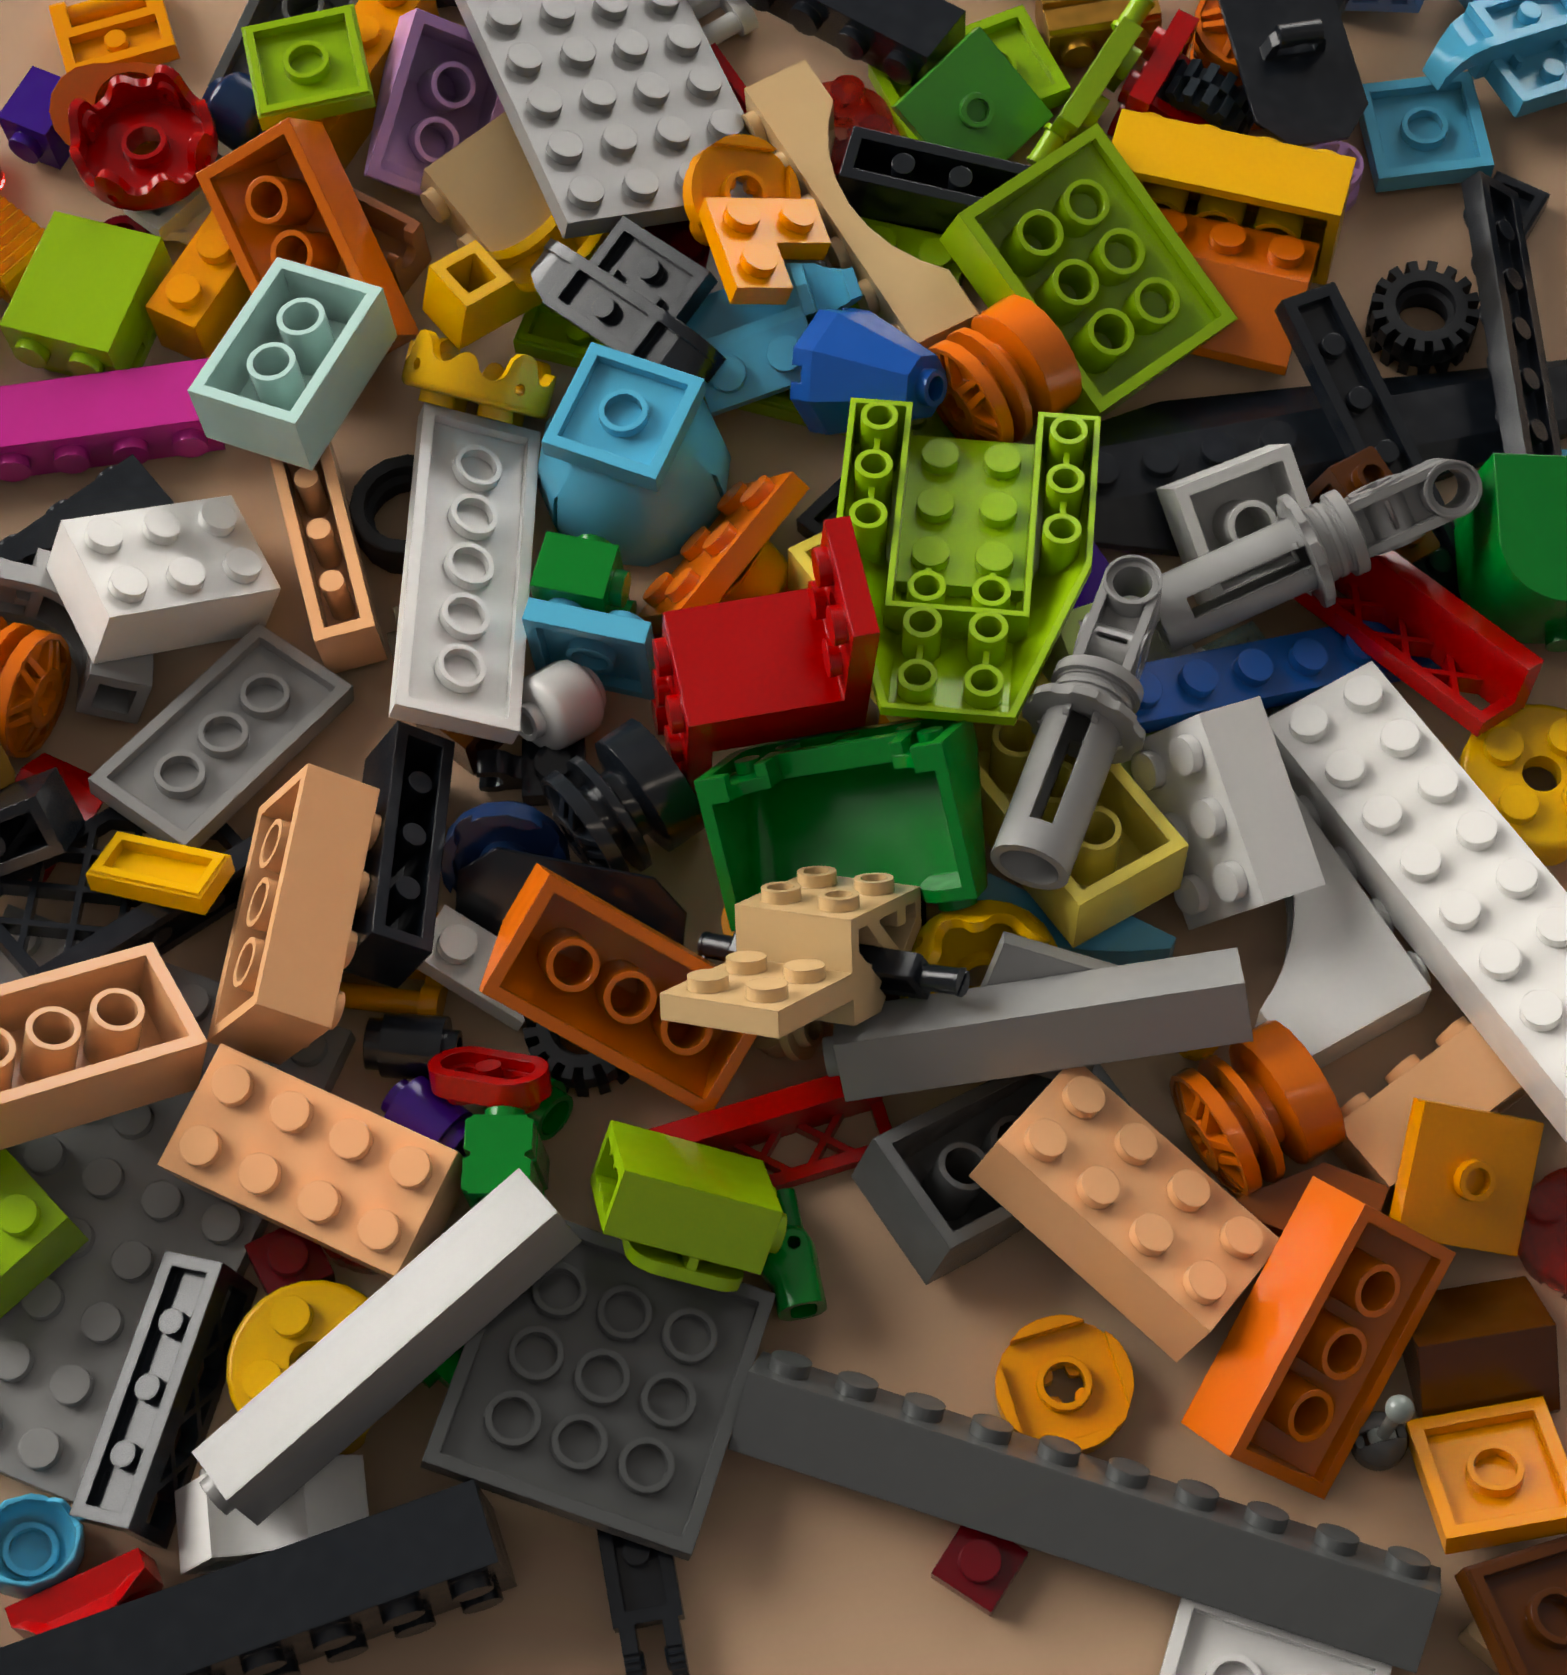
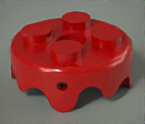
[68,64,218,211]

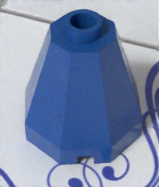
[790,308,947,435]

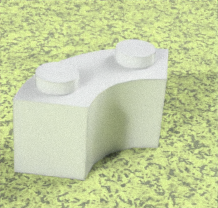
[174,1455,369,1575]

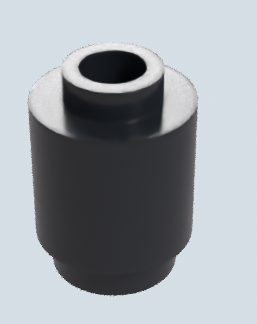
[363,1012,463,1080]

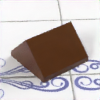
[1402,1276,1561,1418]

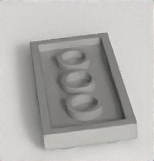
[88,623,354,848]

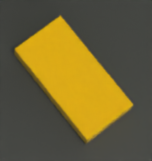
[86,831,235,915]

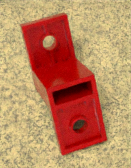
[651,516,880,799]

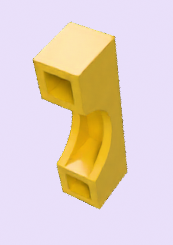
[422,214,644,350]

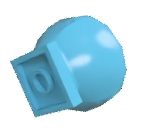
[537,342,731,567]

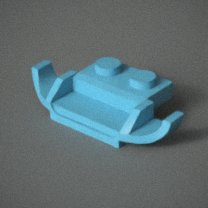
[1422,0,1567,118]
[686,263,862,416]

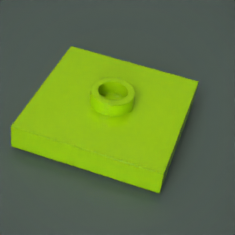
[241,4,376,131]

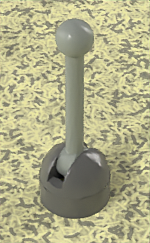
[1351,1394,1414,1471]

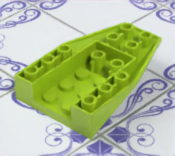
[836,397,1101,726]

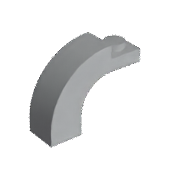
[0,548,154,724]

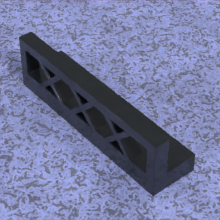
[69,1251,258,1549]

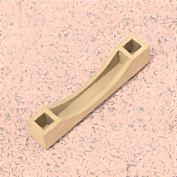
[741,59,979,349]

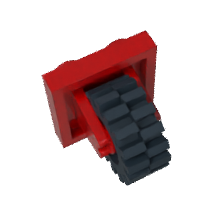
[1107,9,1254,137]

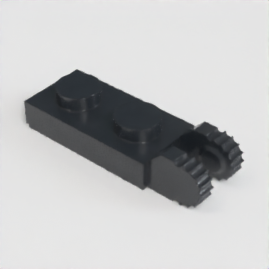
[597,1529,690,1675]

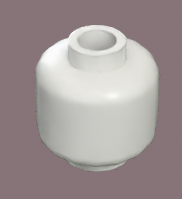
[519,659,607,750]

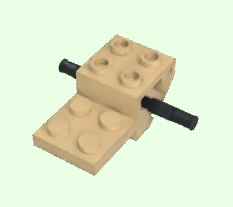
[660,866,970,1039]

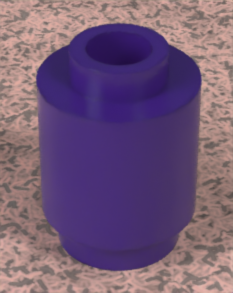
[381,1076,473,1158]

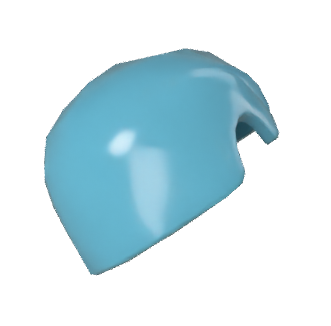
[0,1493,85,1600]

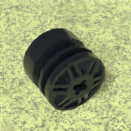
[540,718,705,872]

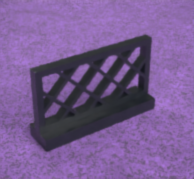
[0,807,252,978]

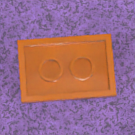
[638,471,810,635]

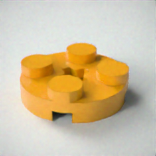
[682,134,801,246]
[995,1315,1134,1454]

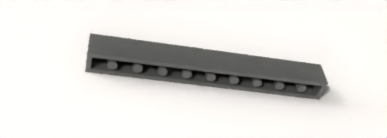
[728,1350,1441,1673]

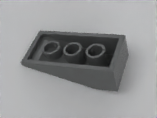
[851,1064,1131,1285]

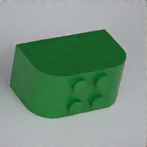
[1454,453,1567,652]

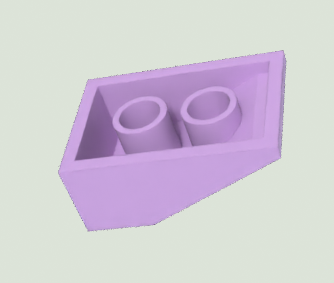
[364,8,505,197]

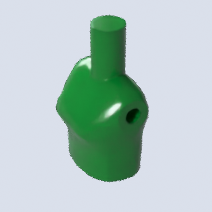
[761,1188,827,1321]

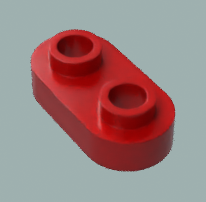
[427,1046,552,1114]

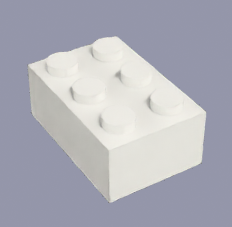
[46,495,281,664]
[1131,696,1326,930]

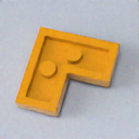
[698,197,831,305]

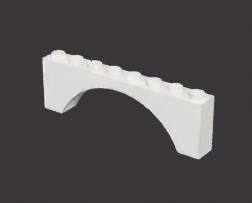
[1079,595,1432,1069]

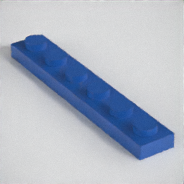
[1136,620,1441,733]

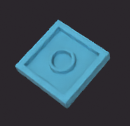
[1359,71,1495,193]
[522,597,656,700]

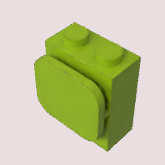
[0,211,173,376]
[590,1120,787,1292]

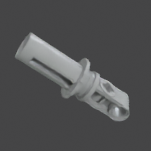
[1155,458,1482,654]
[990,555,1163,890]

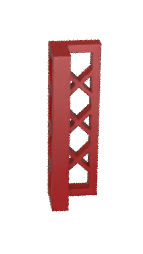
[1293,551,1544,737]
[648,1075,892,1190]

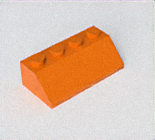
[196,117,419,355]
[1158,207,1320,376]
[479,863,757,1113]
[1181,1176,1456,1500]

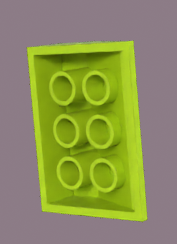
[939,123,1238,418]

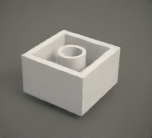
[1156,444,1311,605]

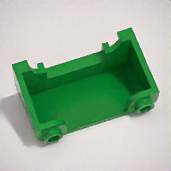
[694,718,988,931]

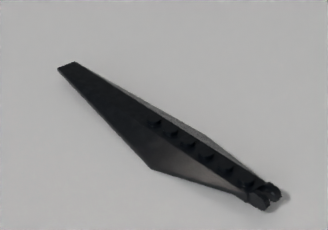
[1094,359,1567,557]

